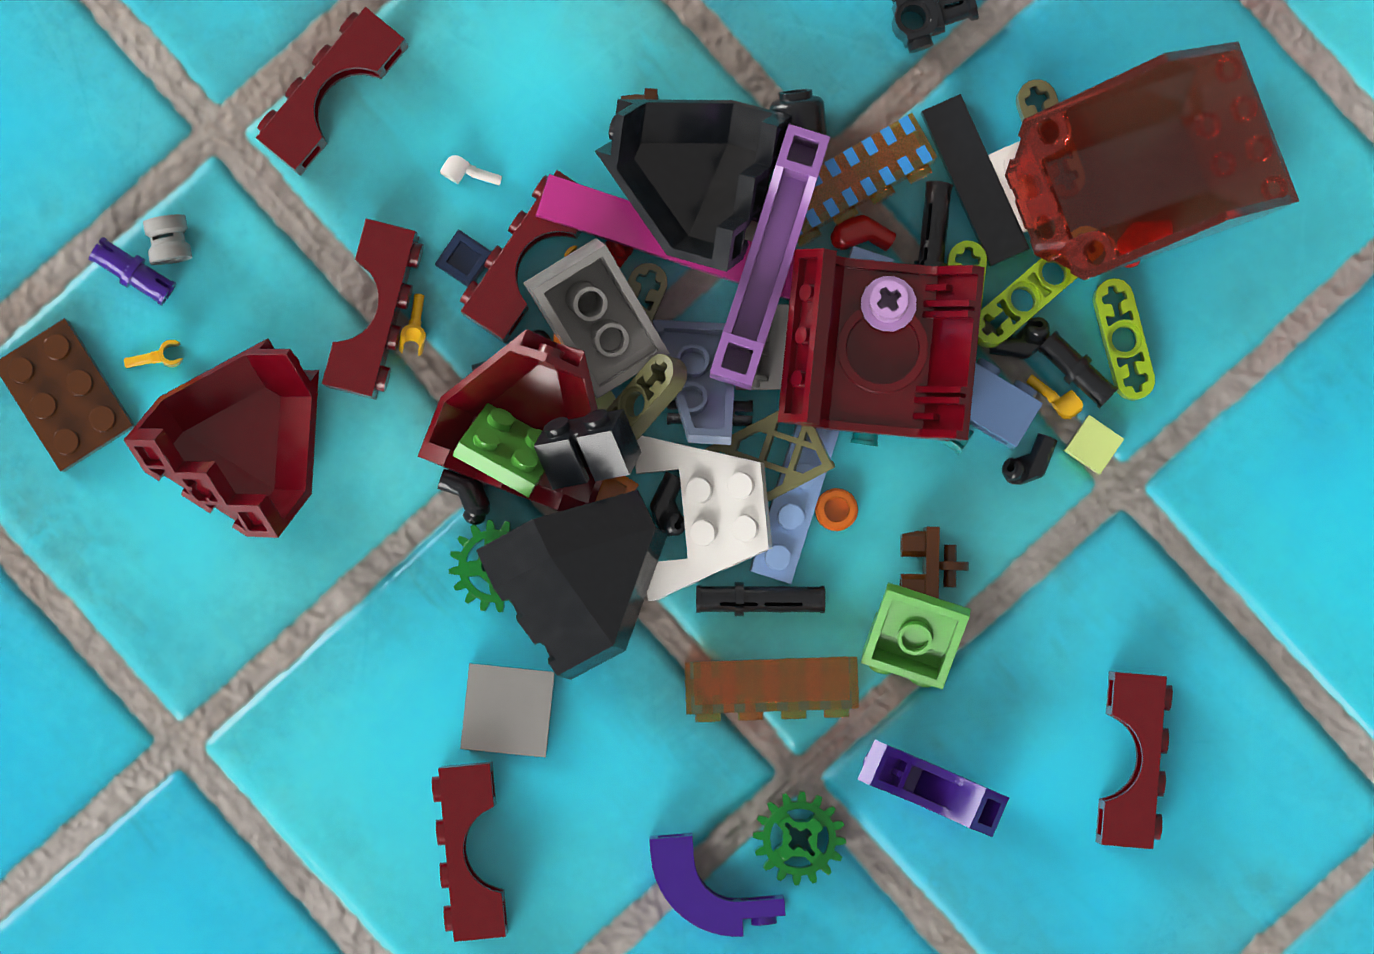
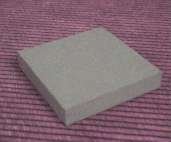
[460,663,555,758]

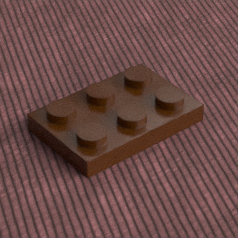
[0,318,135,472]

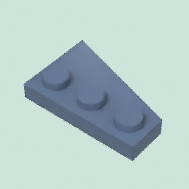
[653,320,734,445]

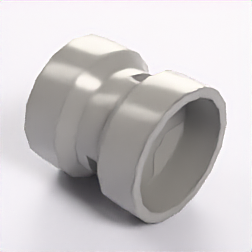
[143,214,192,265]

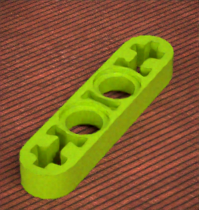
[978,226,1105,348]

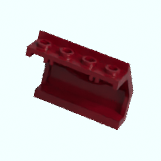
[777,248,985,441]

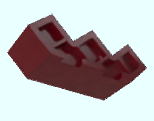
[417,329,603,512]
[124,338,319,538]

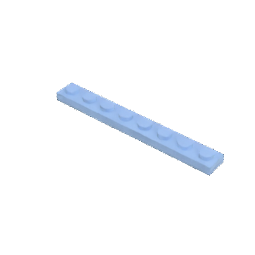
[749,246,894,584]

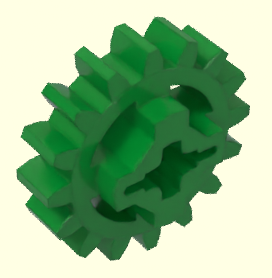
[448,520,513,612]
[752,790,846,885]

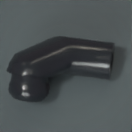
[1002,433,1058,485]

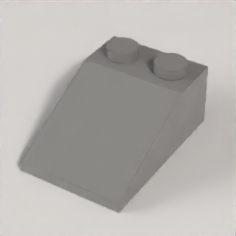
[524,238,670,399]

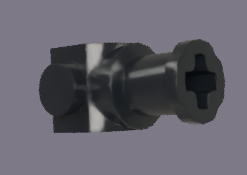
[892,0,979,53]

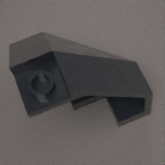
[595,99,792,272]
[476,490,668,680]

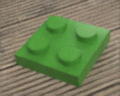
[452,403,545,498]

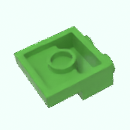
[861,582,970,690]

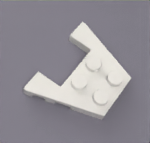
[635,435,772,601]

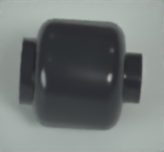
[769,89,827,135]

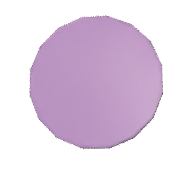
[861,276,916,332]

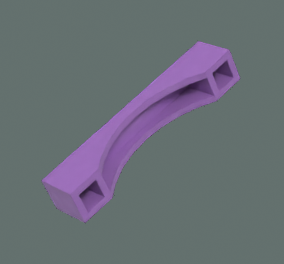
[710,124,830,390]

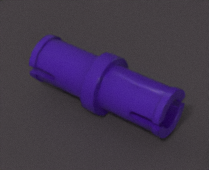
[88,237,176,306]

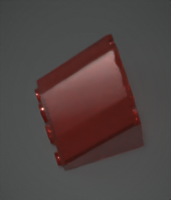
[1005,41,1299,280]

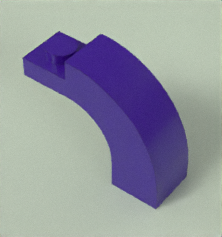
[857,739,1009,837]
[649,833,786,937]

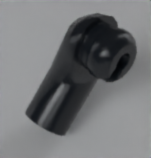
[989,317,1050,359]
[437,469,490,525]
[649,472,685,536]

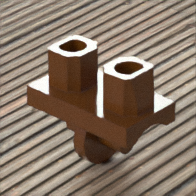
[900,526,969,599]

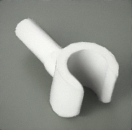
[440,155,502,186]

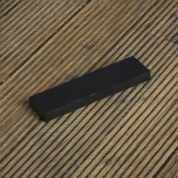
[921,94,1030,267]

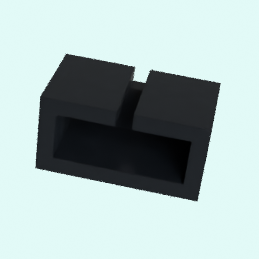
[534,409,642,490]

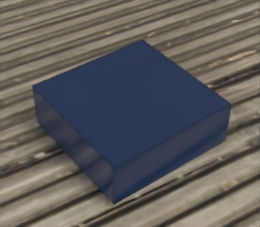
[435,229,491,287]

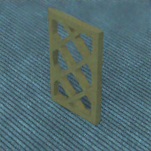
[705,410,835,502]

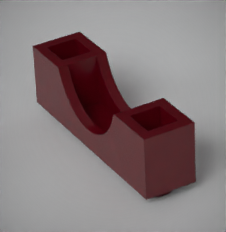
[256,7,408,176]
[460,170,581,344]
[322,218,424,400]
[1095,671,1173,849]
[432,761,508,942]

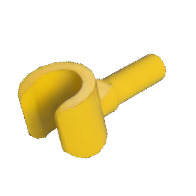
[399,294,426,356]
[124,340,183,368]
[1026,374,1083,419]

